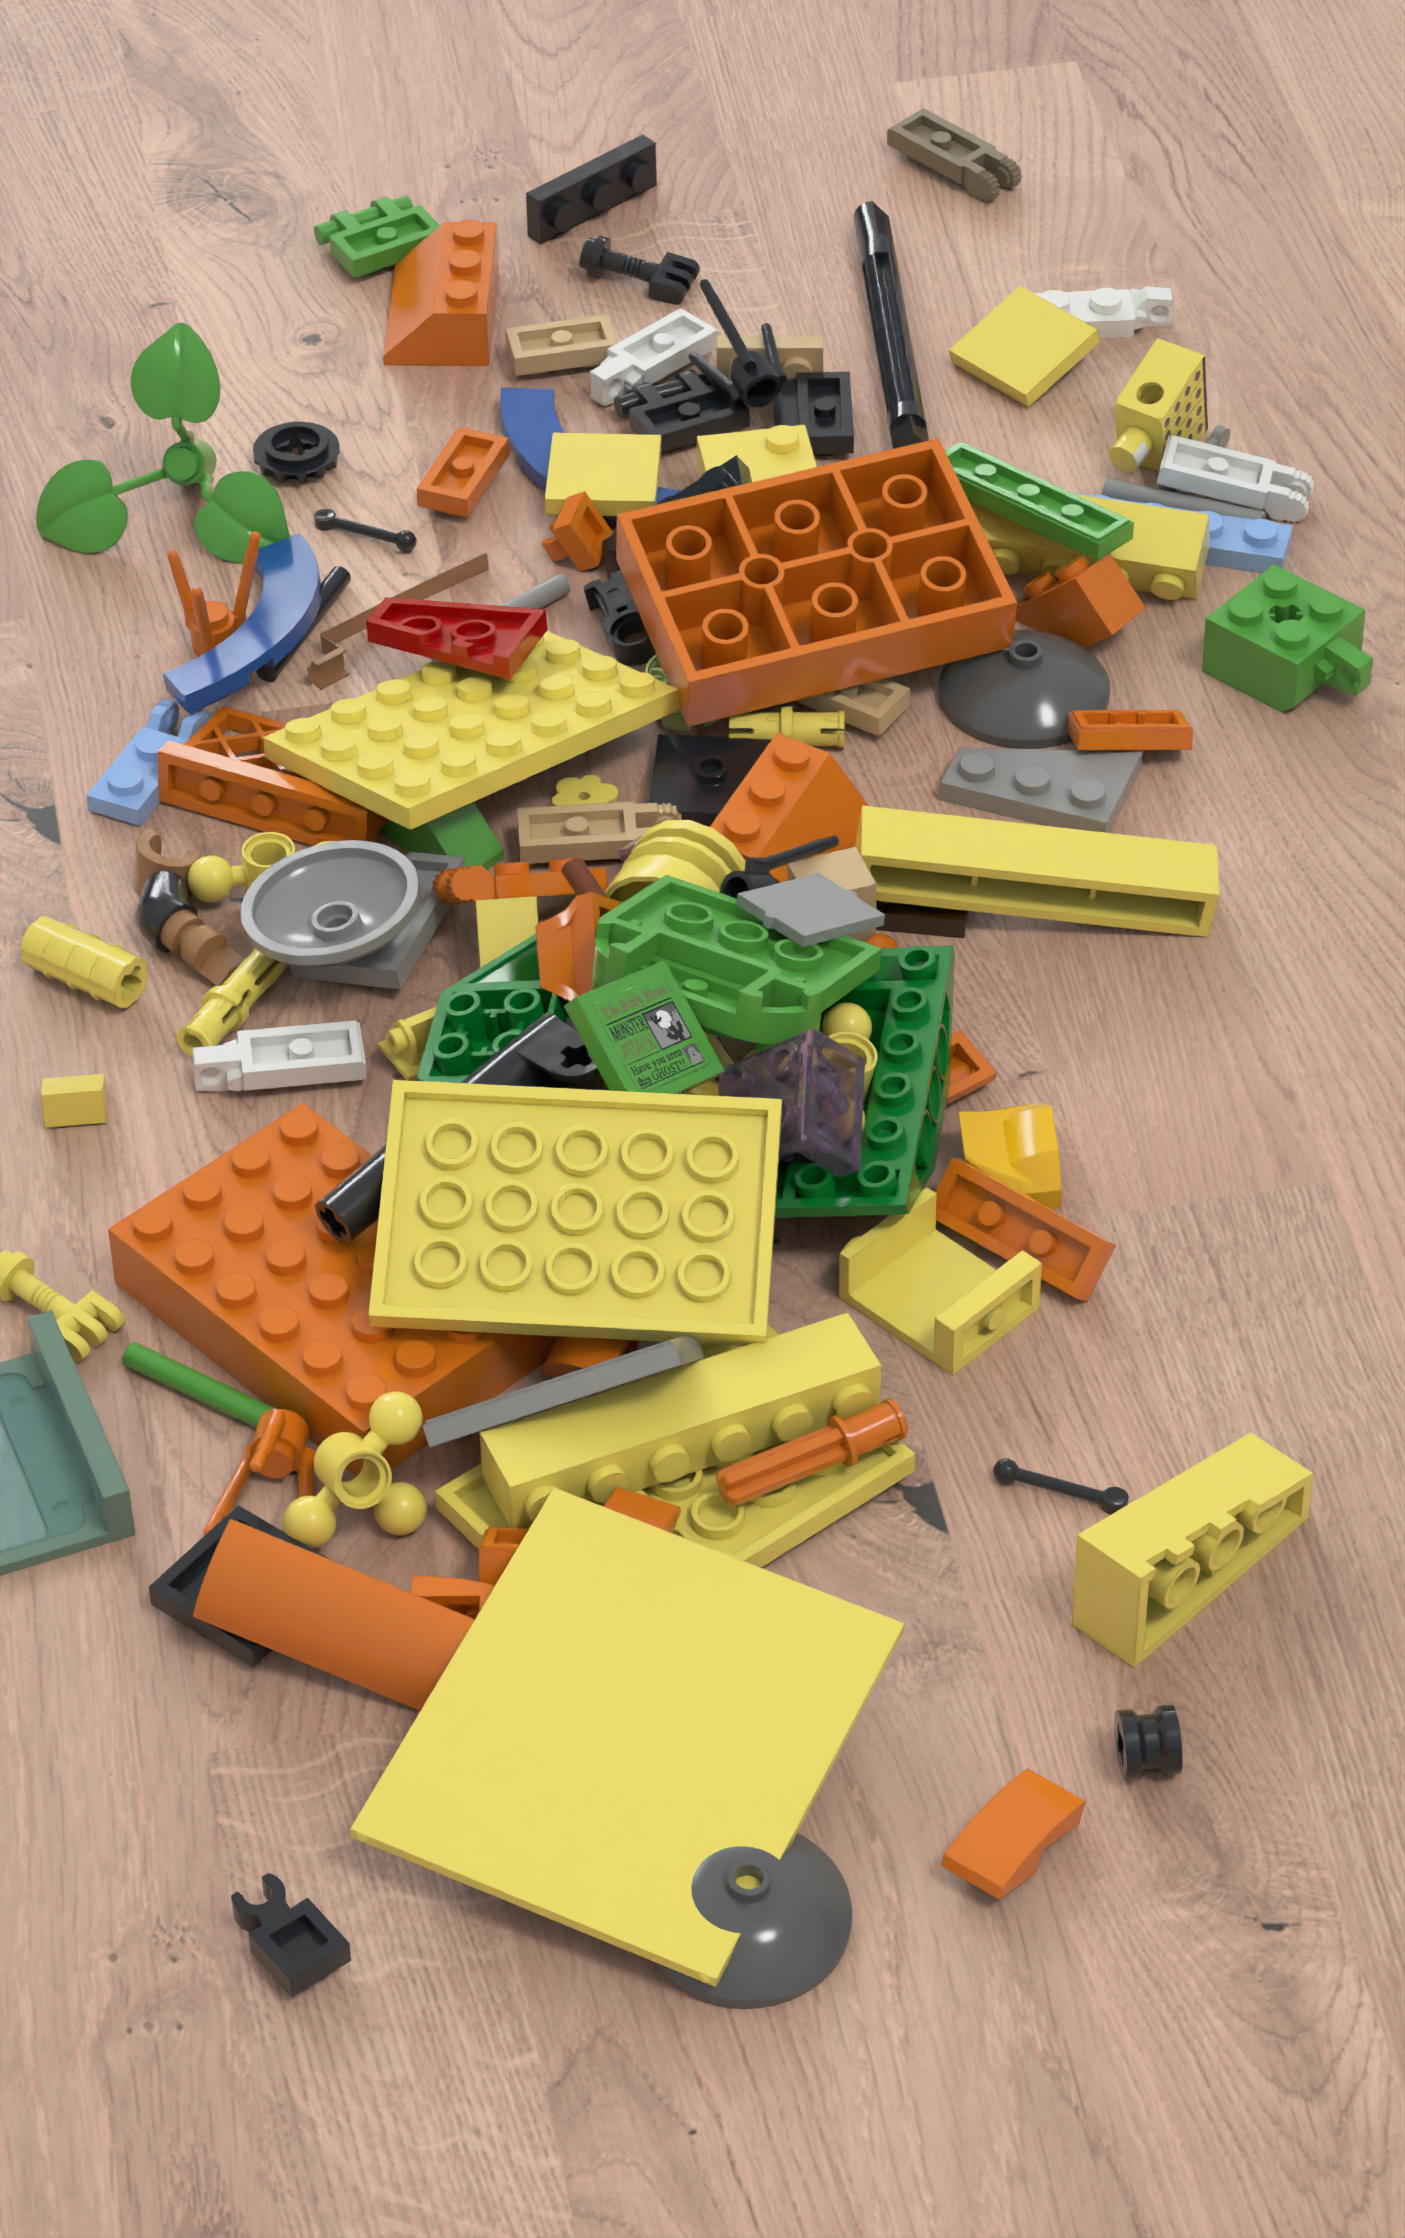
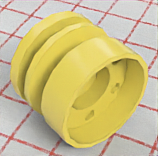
[605,820,746,903]

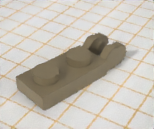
[887,108,1022,203]

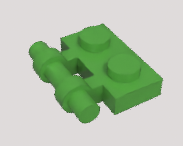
[313,195,440,278]

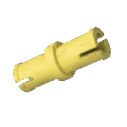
[729,706,845,748]

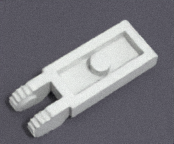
[1156,435,1314,523]

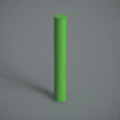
[123,1342,276,1428]

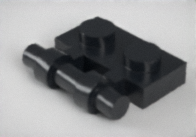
[614,369,750,453]

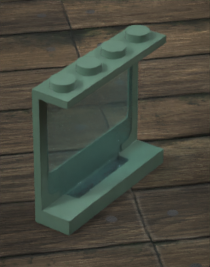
[0,1310,135,1576]

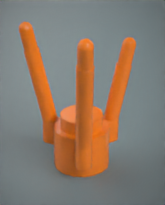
[168,532,261,657]
[203,1409,316,1550]

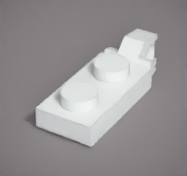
[1034,286,1173,339]
[589,308,720,406]
[192,1020,367,1092]

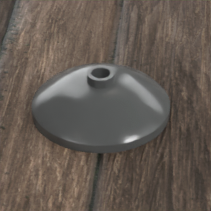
[939,630,1110,749]
[652,1833,852,2009]

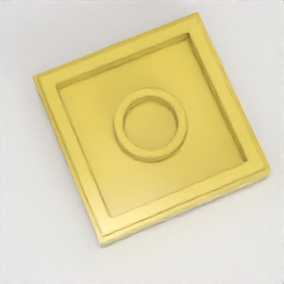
[949,286,1100,407]
[545,433,661,516]

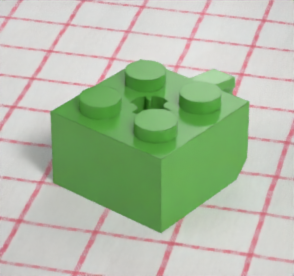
[1202,564,1373,712]

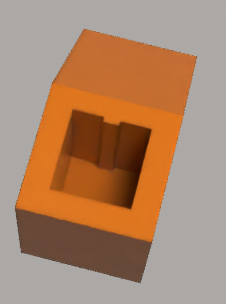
[1015,553,1146,648]

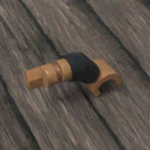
[134,828,245,986]

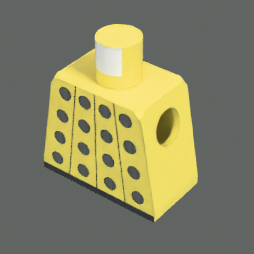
[1109,338,1208,472]

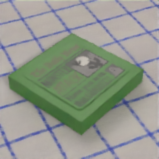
[564,960,725,1094]

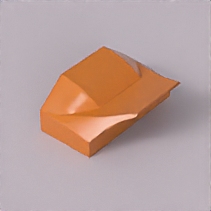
[535,892,622,1001]

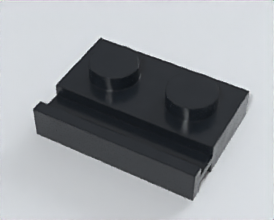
[773,371,854,456]

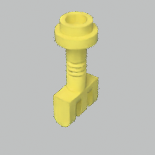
[0,1250,126,1362]

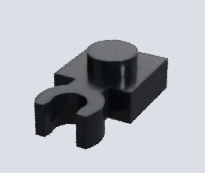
[231,1873,351,1997]

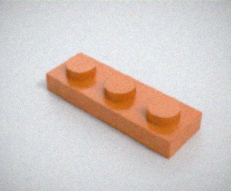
[935,1157,1116,1302]

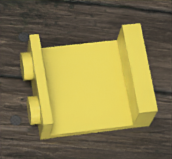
[839,1187,1042,1376]

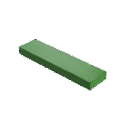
[945,442,1134,561]

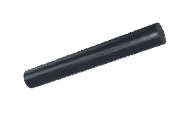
[256,566,351,682]

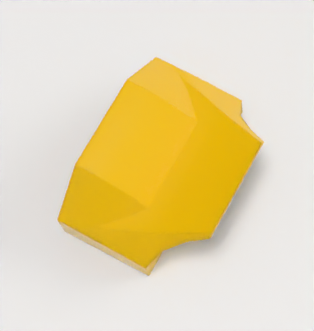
[958,1103,1062,1209]

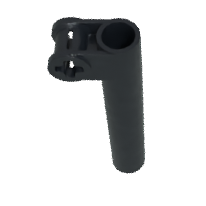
[315,1013,610,1243]

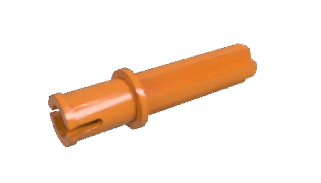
[716,1398,908,1506]

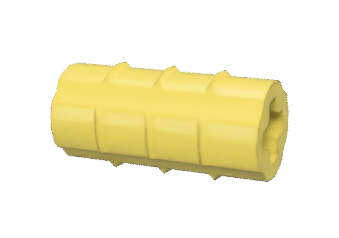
[20,916,148,1008]

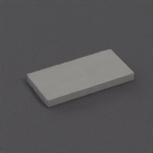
[422,1335,705,1448]

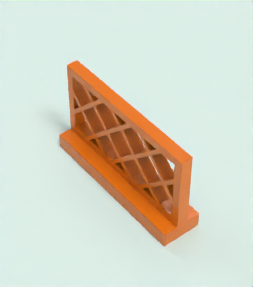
[158,706,389,846]

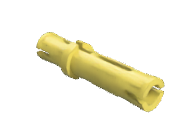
[177,949,289,1058]

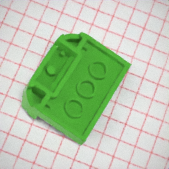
[591,875,883,1056]

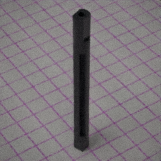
[853,201,929,449]

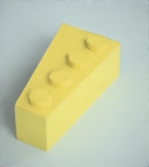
[1072,1432,1313,1668]

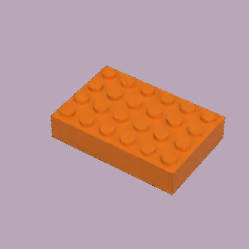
[616,438,1017,727]
[108,1103,557,1477]

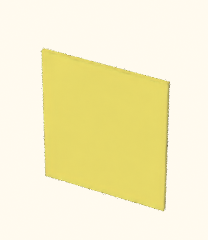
[350,1488,905,1987]

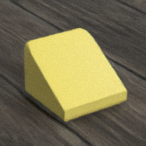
[41,1074,107,1128]

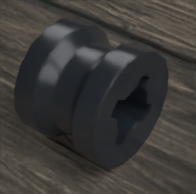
[1114,1704,1183,1780]

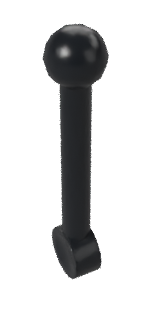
[314,509,417,552]
[993,1458,1129,1515]

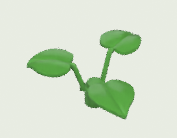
[36,322,291,563]

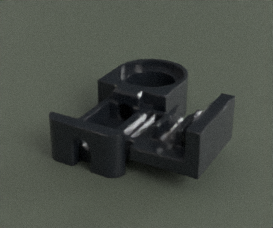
[584,570,656,666]

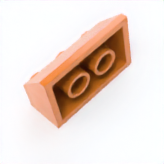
[383,219,499,366]
[710,733,868,883]

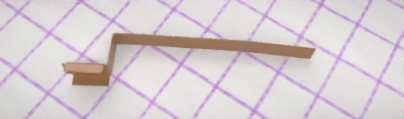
[307,553,489,690]

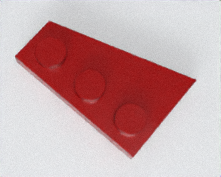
[366,597,548,679]

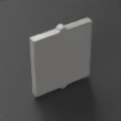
[736,873,885,947]

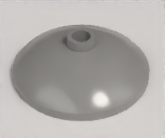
[240,840,421,968]

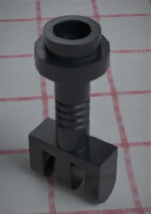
[579,236,700,305]

